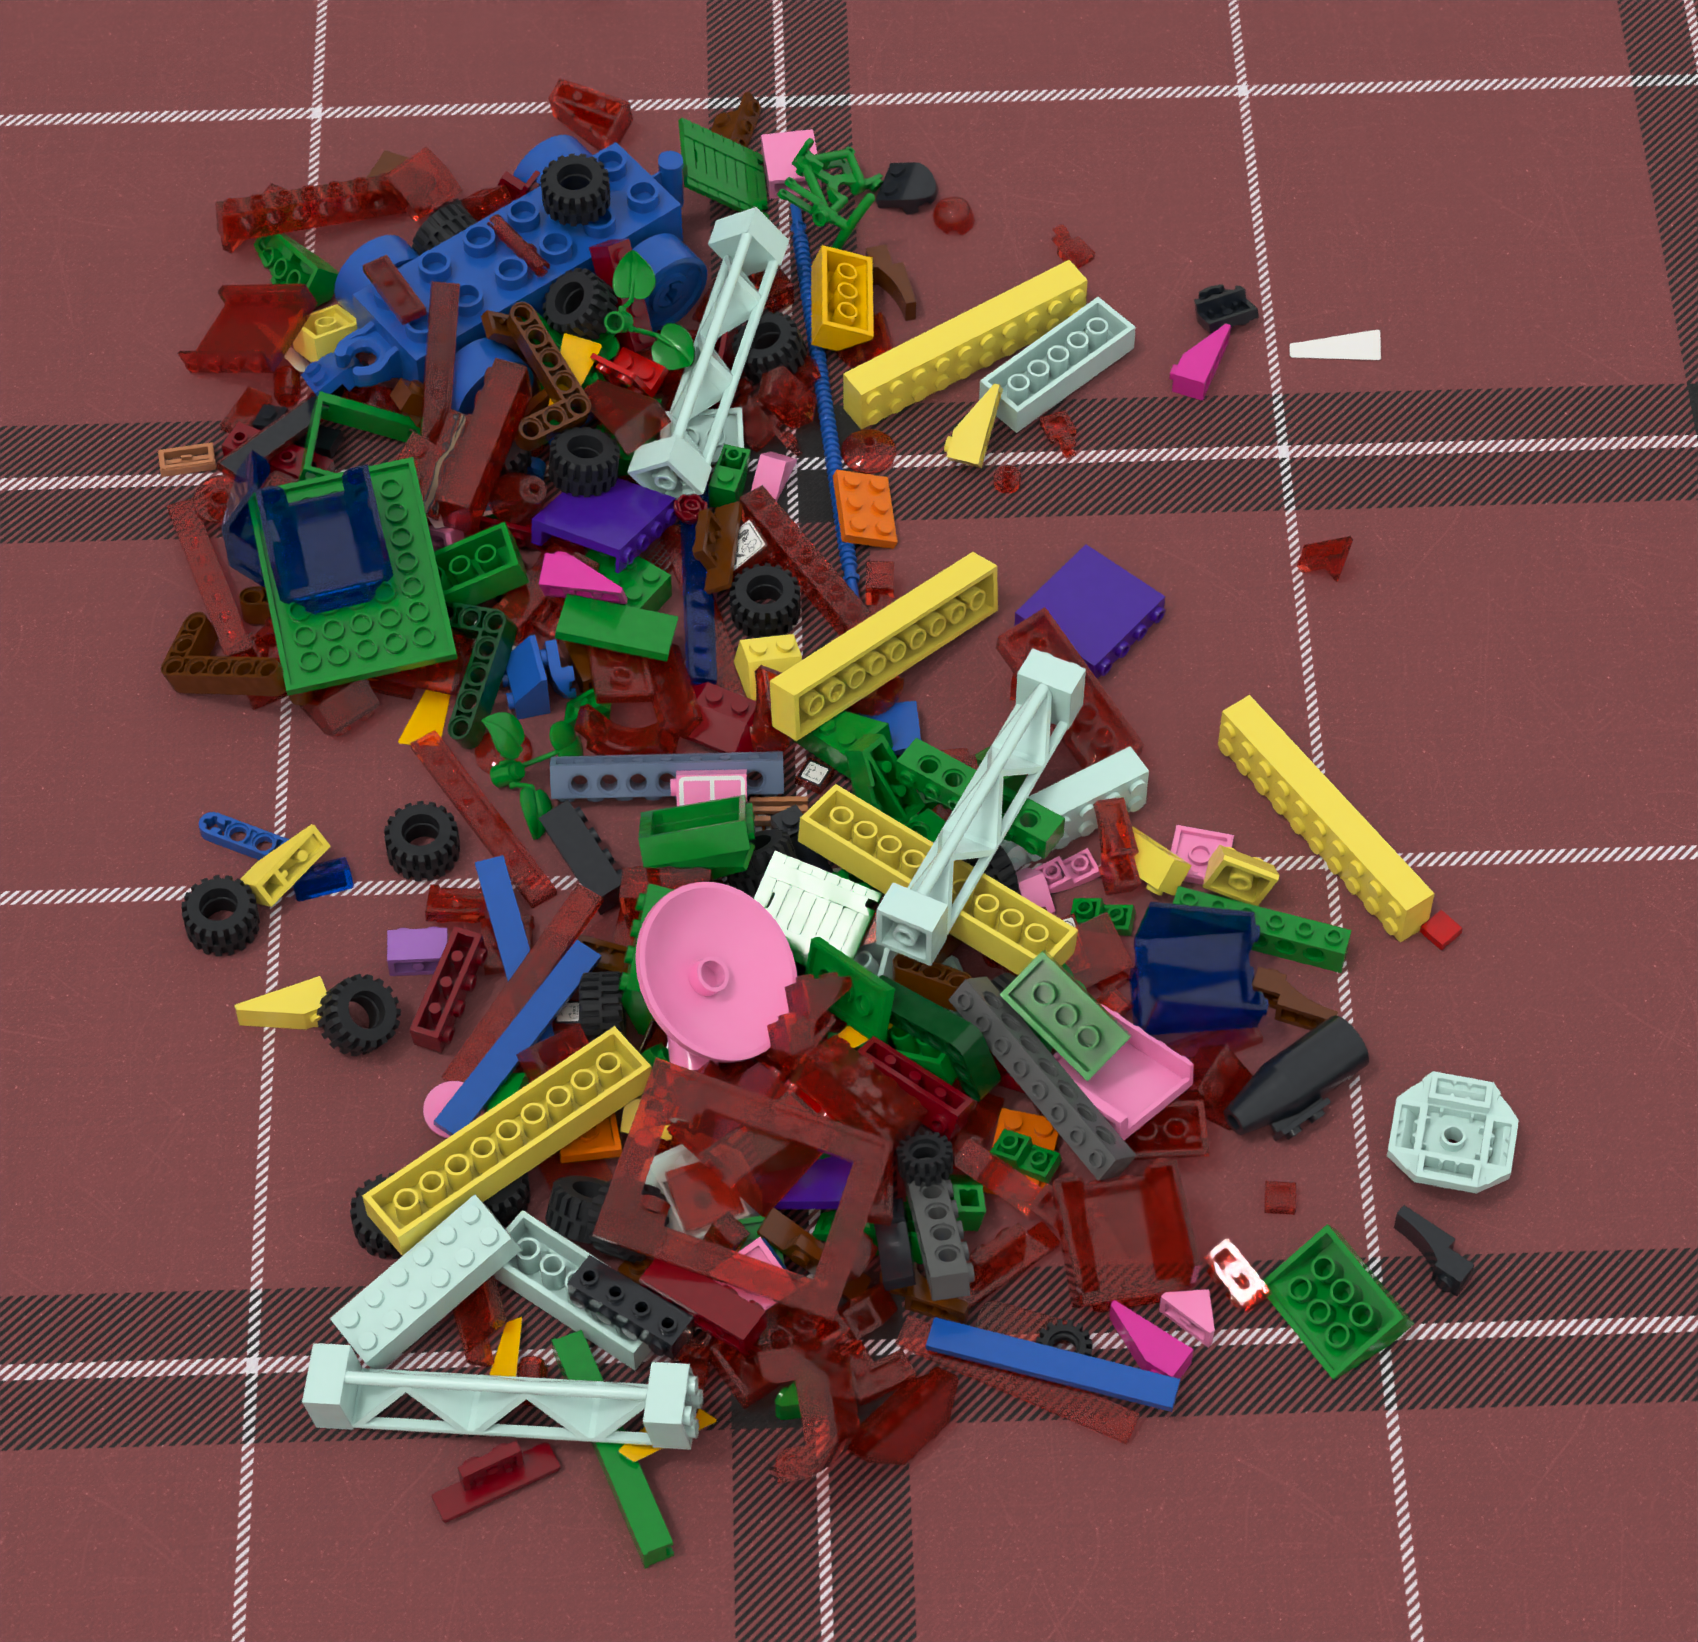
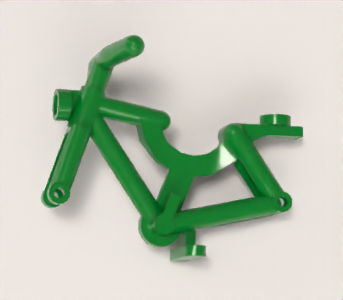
[777,137,883,250]

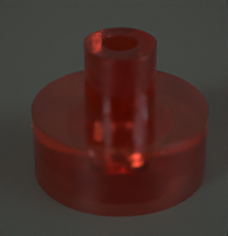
[993,465,1021,494]

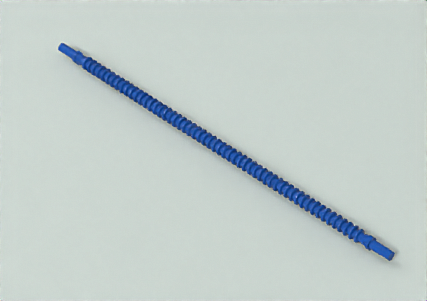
[790,204,860,607]

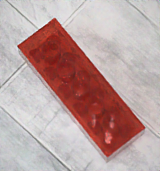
[435,358,533,534]
[996,607,1144,770]

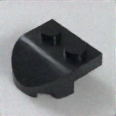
[875,162,938,215]
[1194,284,1259,334]

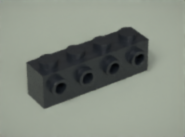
[539,800,631,915]
[567,1255,695,1360]

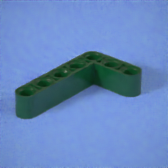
[445,601,518,749]
[879,975,1001,1102]

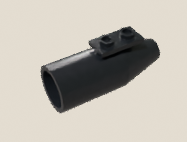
[1224,1015,1369,1142]

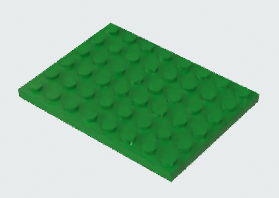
[246,457,458,696]

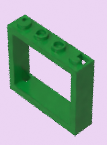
[298,391,424,481]
[638,795,755,867]

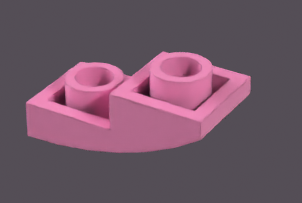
[1034,848,1102,894]

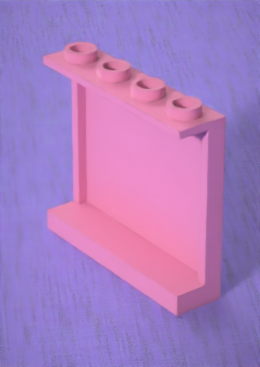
[1053,1004,1194,1140]

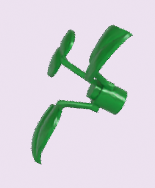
[591,250,695,370]
[481,712,583,840]

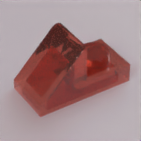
[1297,536,1353,582]

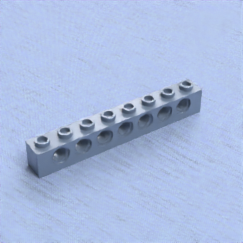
[550,751,784,802]

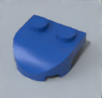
[301,352,363,396]
[539,639,576,699]

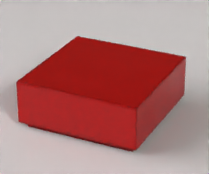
[1420,910,1463,950]

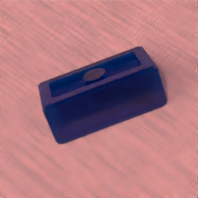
[293,857,354,902]

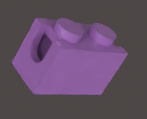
[387,926,448,976]

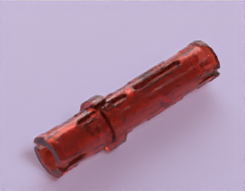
[487,214,550,277]

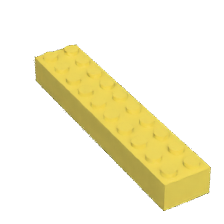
[843,260,1088,430]
[770,552,998,741]
[1218,695,1434,943]
[798,784,1078,975]
[362,1026,654,1256]

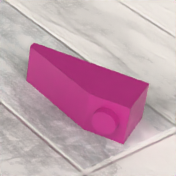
[1169,324,1231,401]
[539,551,628,604]
[1109,1300,1193,1379]

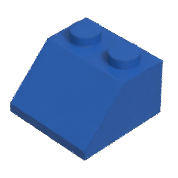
[502,635,550,720]

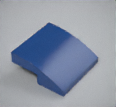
[858,701,921,755]

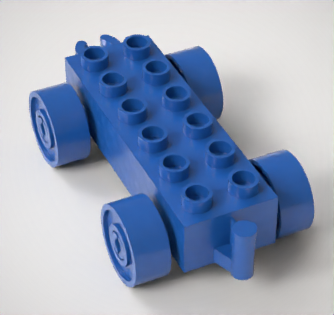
[334,135,708,431]

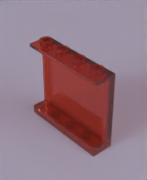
[178,284,318,373]

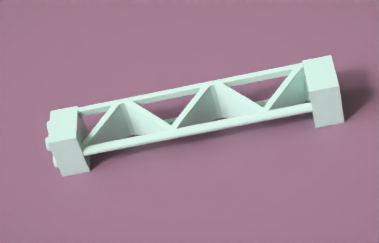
[627,207,789,500]
[876,648,1086,966]
[302,1343,703,1450]

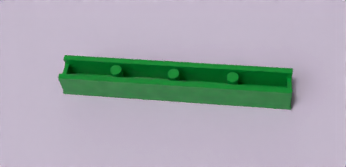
[551,1330,674,1569]

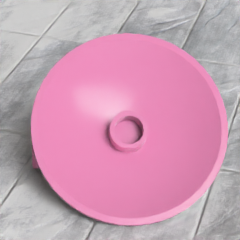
[636,882,798,1082]

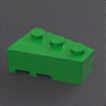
[793,711,893,779]
[845,734,926,824]

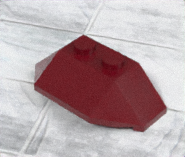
[670,682,784,753]

